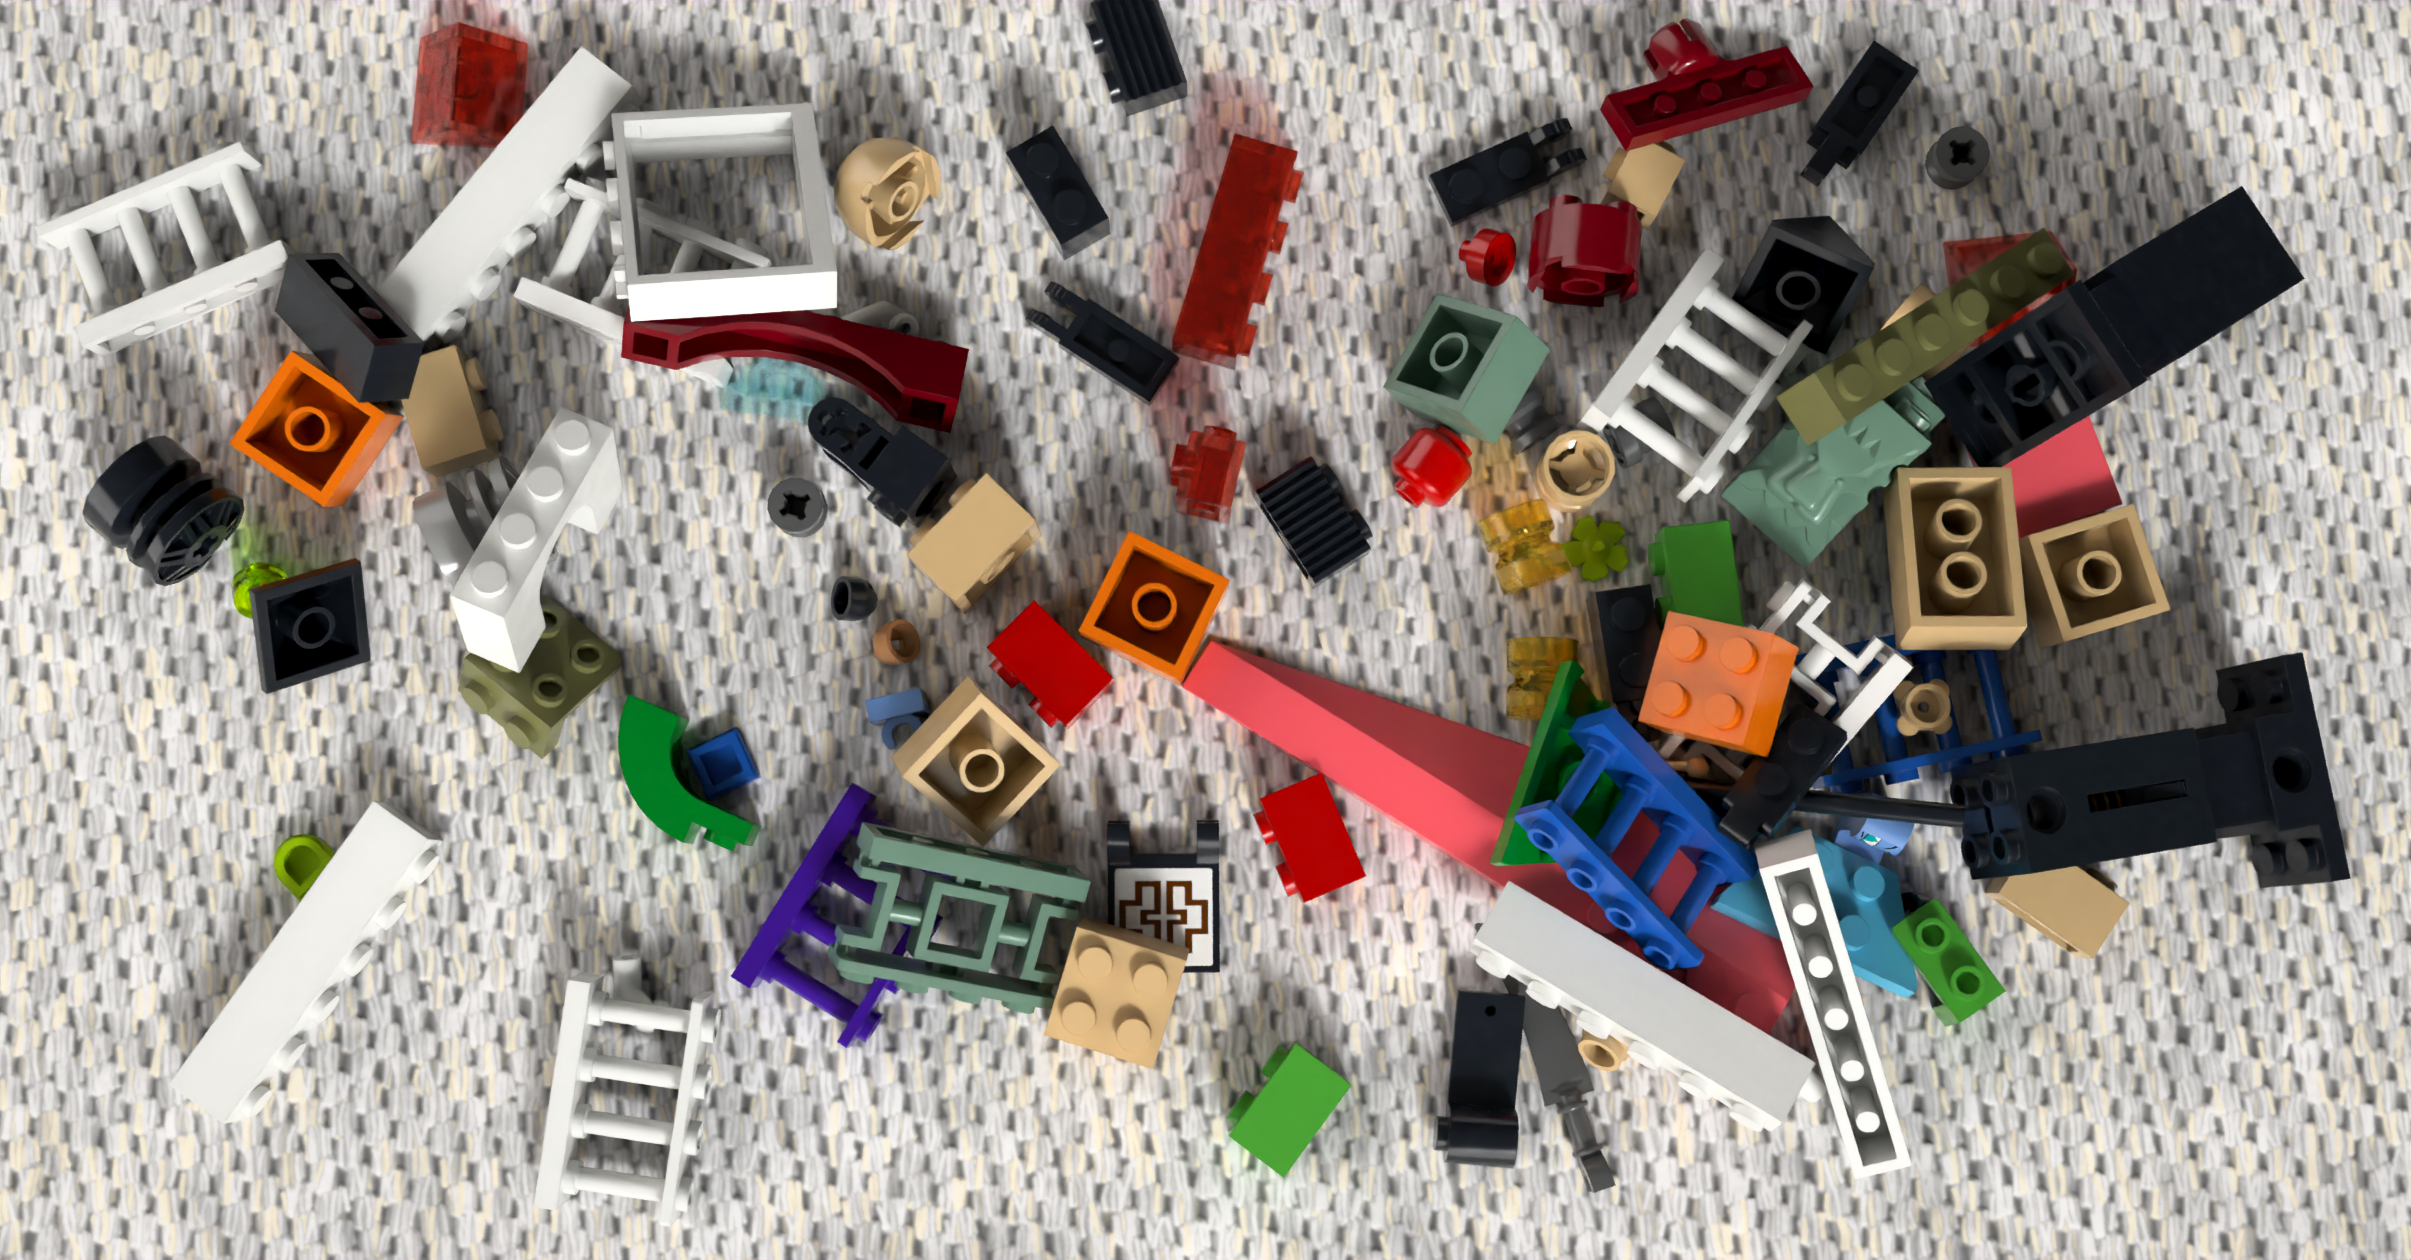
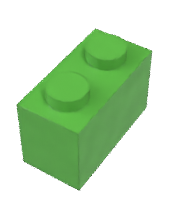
[1647,520,1744,631]
[1226,1041,1351,1178]

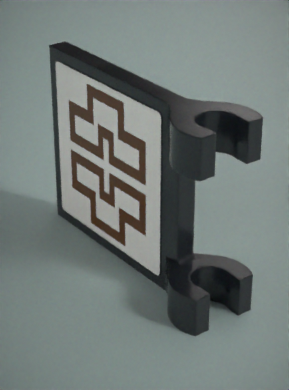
[1107,820,1220,973]

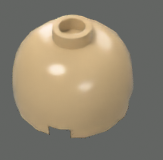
[834,137,941,250]

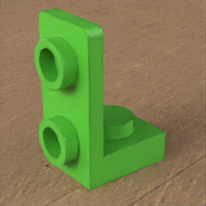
[1890,899,2006,1027]

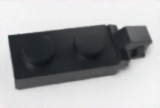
[1800,41,1919,187]

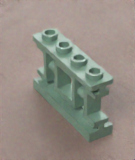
[827,822,1091,1014]

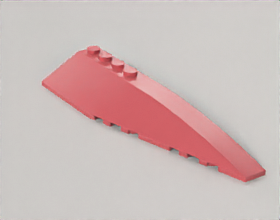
[1181,640,1795,1034]

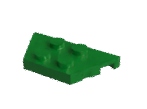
[1490,660,1623,866]

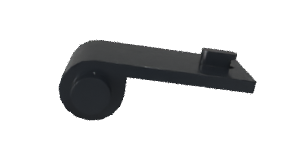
[1433,989,1526,1169]

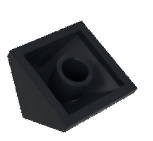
[1731,216,1875,355]
[249,558,371,694]

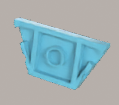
[1710,826,1918,999]

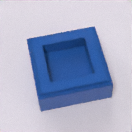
[685,727,761,801]

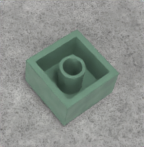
[1383,293,1550,444]

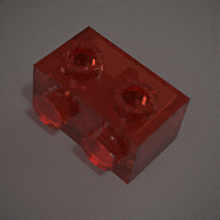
[1170,426,1246,524]

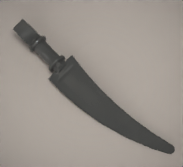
[1474,923,1616,1193]

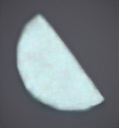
[720,362,830,425]

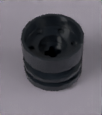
[82,435,245,586]

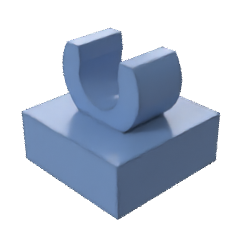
[865,688,930,750]

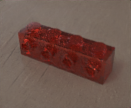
[1172,133,1304,370]

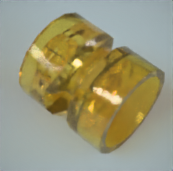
[1477,498,1571,596]
[1506,637,1579,721]

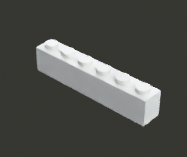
[376,46,642,349]
[169,801,443,1124]
[1754,829,1912,1179]
[1469,881,1816,1132]

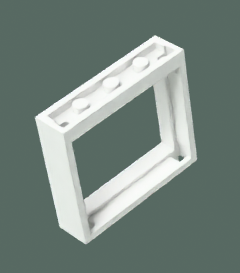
[602,103,837,322]

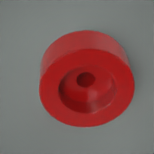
[1459,228,1516,287]

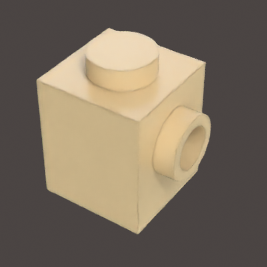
[1600,141,1686,230]

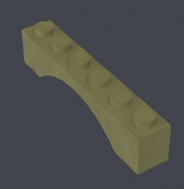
[1776,228,2075,446]

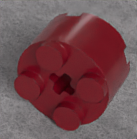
[1527,195,1642,307]

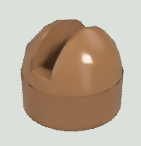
[871,619,920,666]

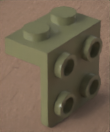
[458,595,622,759]

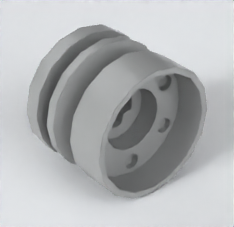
[412,455,558,588]

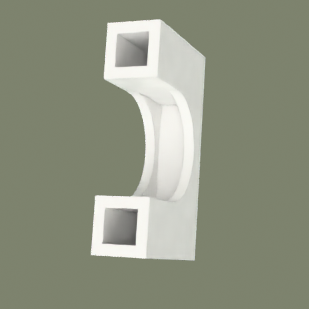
[449,407,623,673]

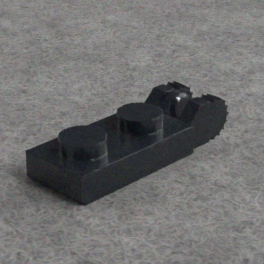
[1428,117,1587,227]
[1025,281,1180,406]

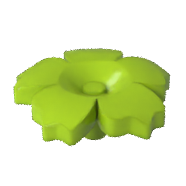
[1562,516,1629,583]

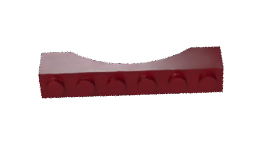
[621,273,969,433]

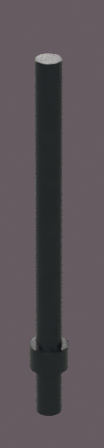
[1675,771,1966,828]

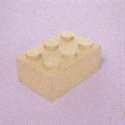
[1883,467,2028,650]

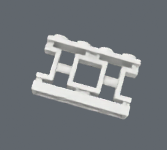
[1658,577,1913,840]

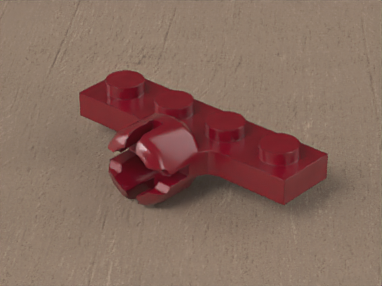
[1600,18,1814,151]

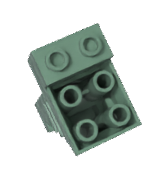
[1721,337,1945,570]

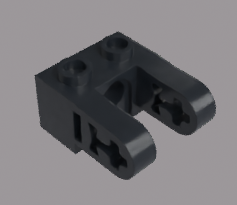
[808,397,957,528]

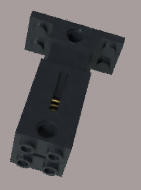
[1924,186,2305,467]
[1950,652,2351,888]

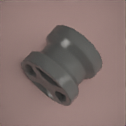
[1925,126,1990,190]
[1505,388,1563,455]
[767,478,828,538]

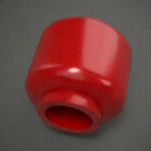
[1391,425,1472,508]

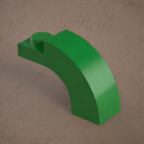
[618,694,762,851]

